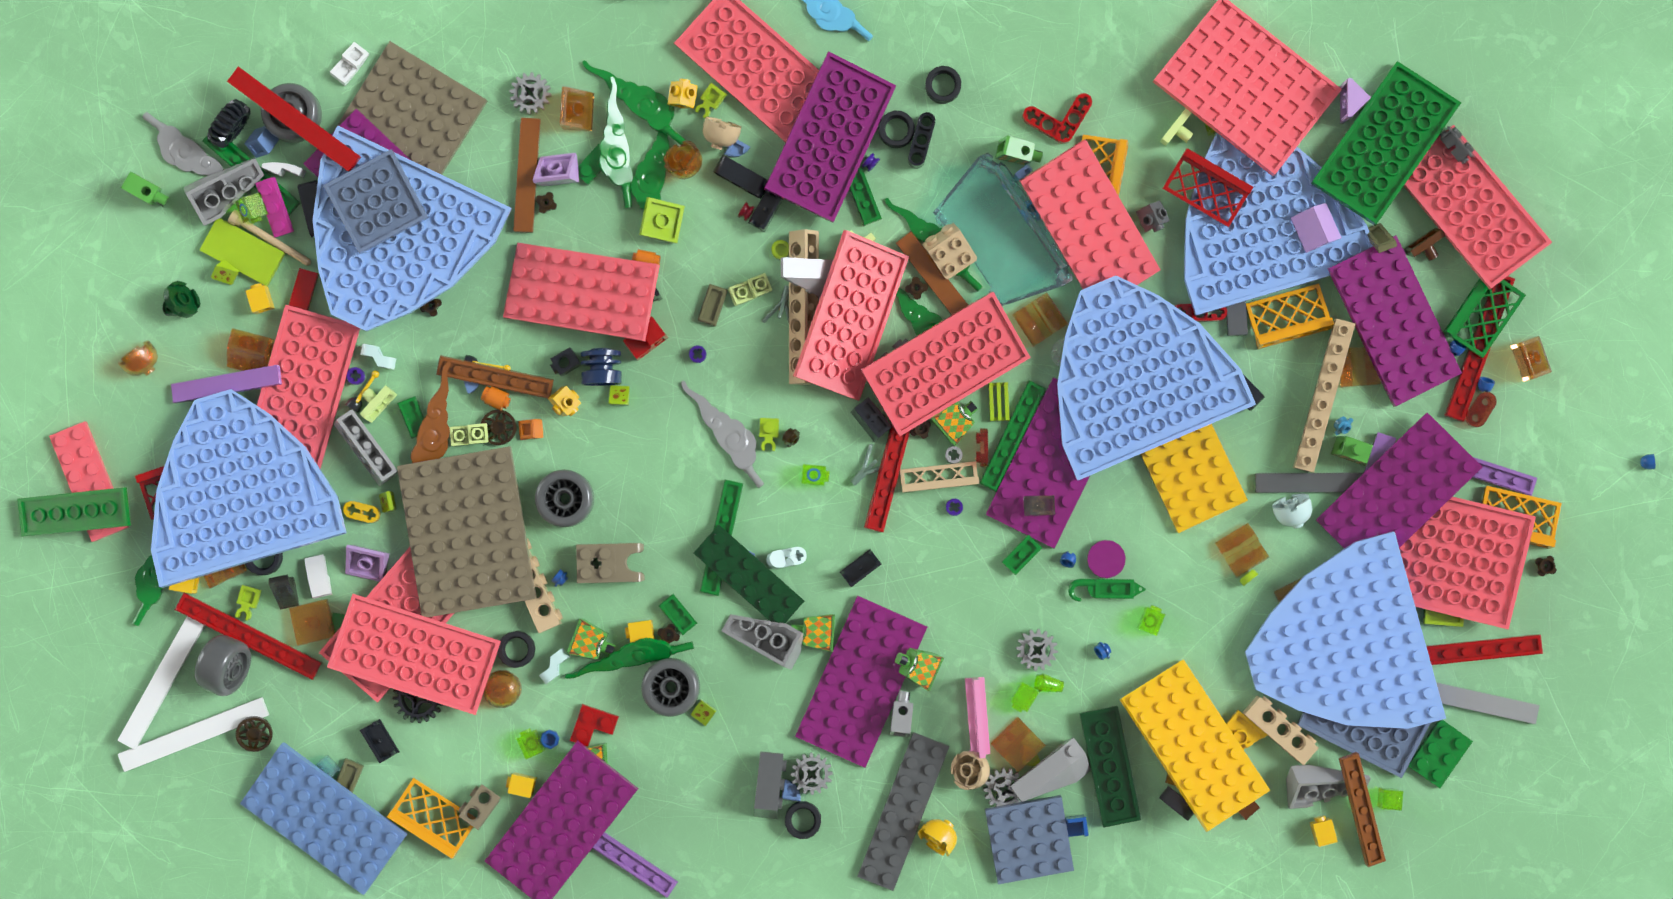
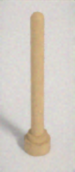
[228,209,311,266]

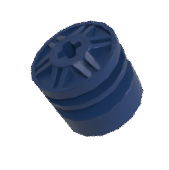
[581,348,622,386]

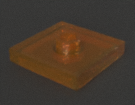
[289,599,335,646]

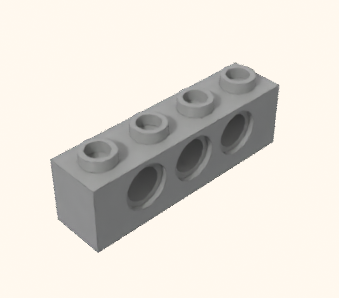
[334,409,398,487]

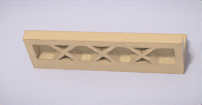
[900,461,979,493]

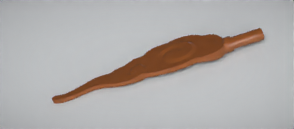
[411,361,451,463]

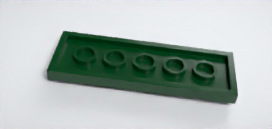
[693,524,805,623]
[1079,706,1141,828]

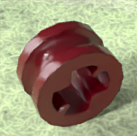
[738,202,755,221]

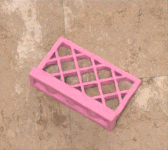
[965,677,990,758]

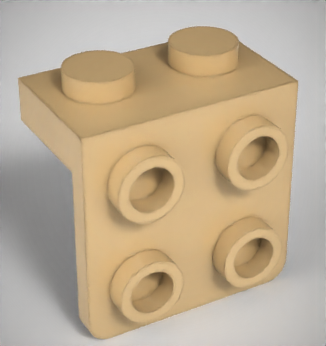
[922,222,977,279]

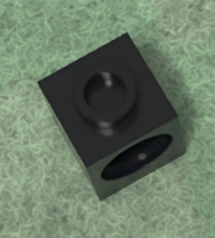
[550,347,581,376]

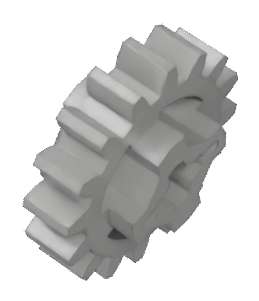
[509,72,552,115]
[1016,629,1058,671]
[791,752,833,795]
[983,767,1020,807]

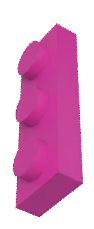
[255,177,294,238]

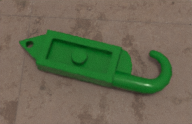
[1068,579,1146,602]

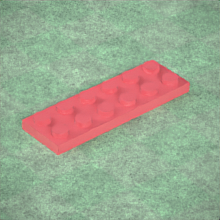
[49,421,129,542]

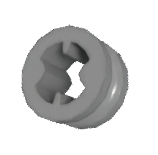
[945,446,963,464]

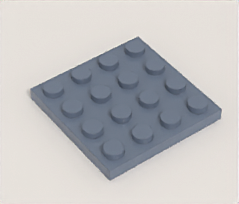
[323,149,429,254]
[985,795,1074,884]

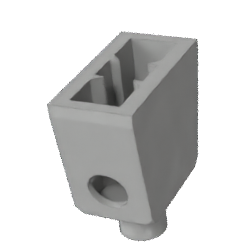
[890,691,913,737]

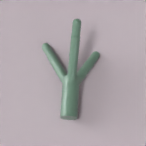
[762,285,789,323]
[850,444,880,486]

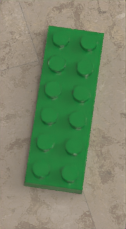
[17,487,131,537]

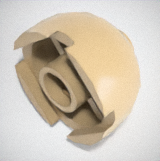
[703,117,741,150]
[951,751,990,790]

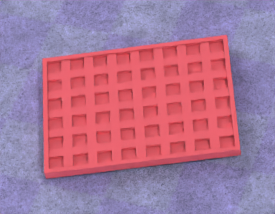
[1153,0,1342,176]

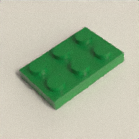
[1408,720,1473,788]

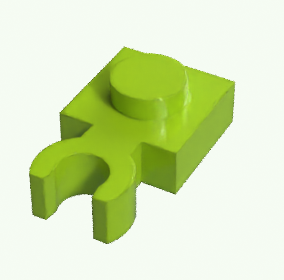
[695,83,727,118]
[759,418,779,451]
[235,585,262,621]

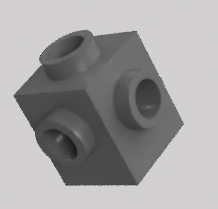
[1136,200,1170,233]

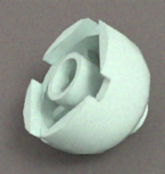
[1272,493,1312,528]

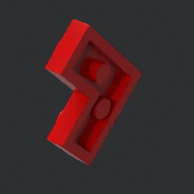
[570,704,619,747]

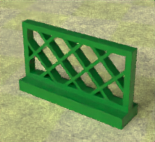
[1443,278,1526,358]

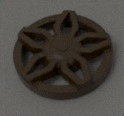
[481,409,517,445]
[236,716,273,752]

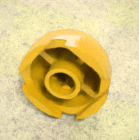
[918,819,957,856]

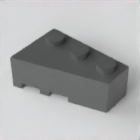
[754,751,787,819]

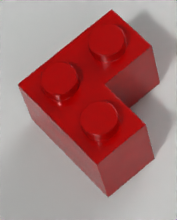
[623,316,668,360]

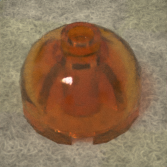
[663,141,703,180]
[118,340,158,376]
[483,670,522,708]

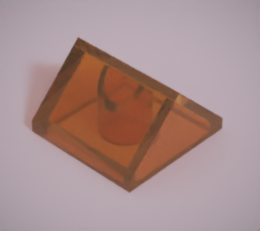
[560,86,594,131]
[1511,336,1552,382]

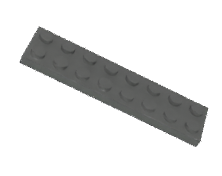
[857,732,950,891]

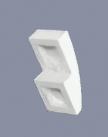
[330,42,369,86]
[261,162,306,178]
[305,554,332,599]

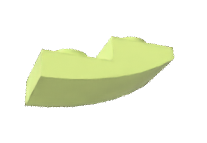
[728,273,772,306]
[450,423,489,446]

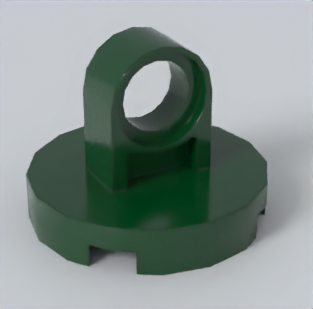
[162,281,201,318]

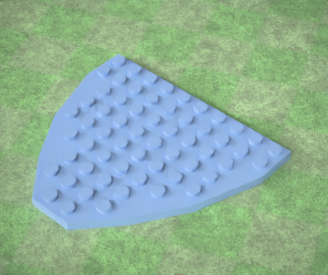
[313,125,512,331]
[1184,132,1373,316]
[1057,276,1256,481]
[151,389,346,588]
[1245,531,1446,729]

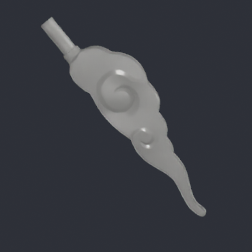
[142,112,251,194]
[681,381,764,489]

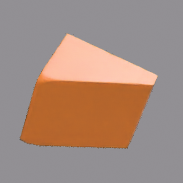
[518,419,543,440]

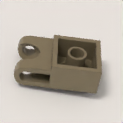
[576,543,645,583]

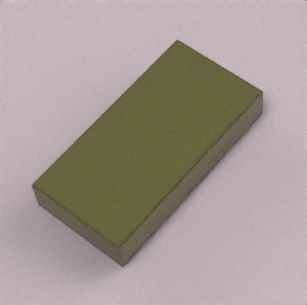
[1367,223,1397,253]
[698,284,728,326]
[336,758,364,793]

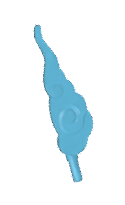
[803,0,873,42]

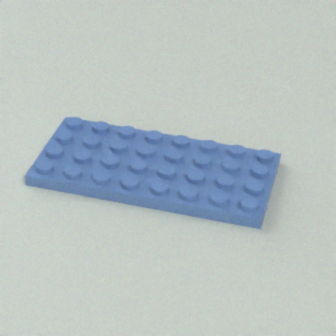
[240,742,407,895]

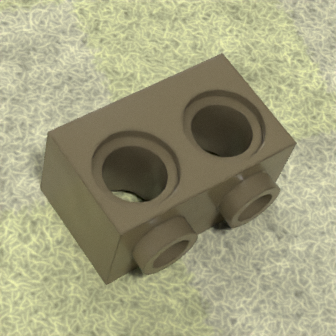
[459,784,501,831]

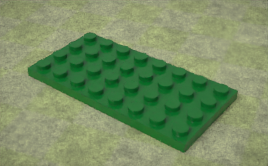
[1311,61,1462,226]

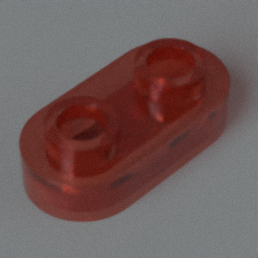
[1465,392,1497,428]
[976,428,988,467]

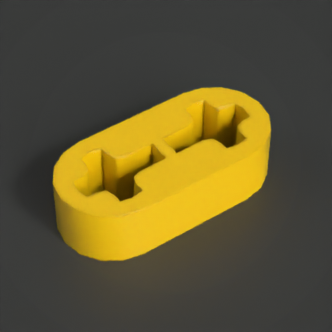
[343,501,381,523]

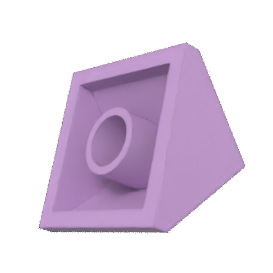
[1340,78,1371,124]
[533,153,579,186]
[1291,203,1341,253]
[345,545,390,582]

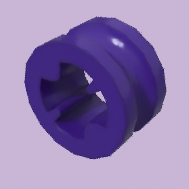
[862,153,880,172]
[689,345,707,363]
[346,367,365,385]
[946,498,963,516]

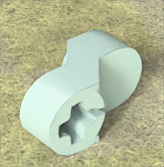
[360,344,396,370]
[766,547,807,569]
[539,647,570,684]

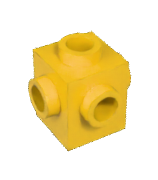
[667,78,697,109]
[548,386,581,416]

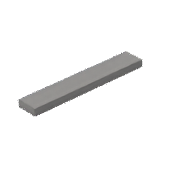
[1437,683,1540,724]

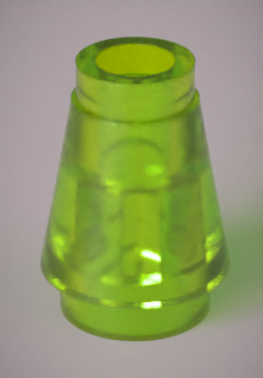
[1034,673,1064,692]

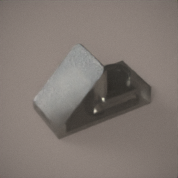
[1024,495,1055,516]
[269,574,299,610]

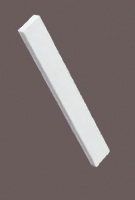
[118,616,205,750]
[118,697,269,772]

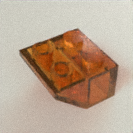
[227,328,275,371]

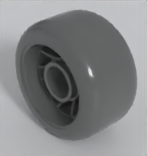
[261,83,322,143]
[535,469,594,527]
[195,635,251,696]
[641,658,700,717]

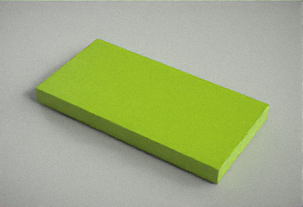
[200,218,286,287]

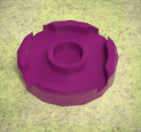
[1087,540,1126,578]

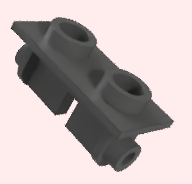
[1440,126,1475,164]

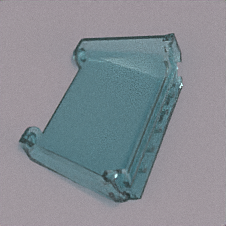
[933,153,1073,306]

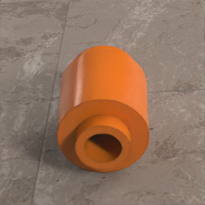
[632,249,661,265]
[481,386,511,411]

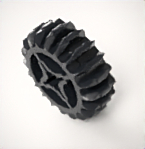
[207,99,251,148]
[392,689,443,723]

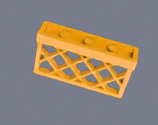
[1082,134,1129,196]
[1246,284,1334,349]
[1481,486,1562,549]
[387,778,476,859]

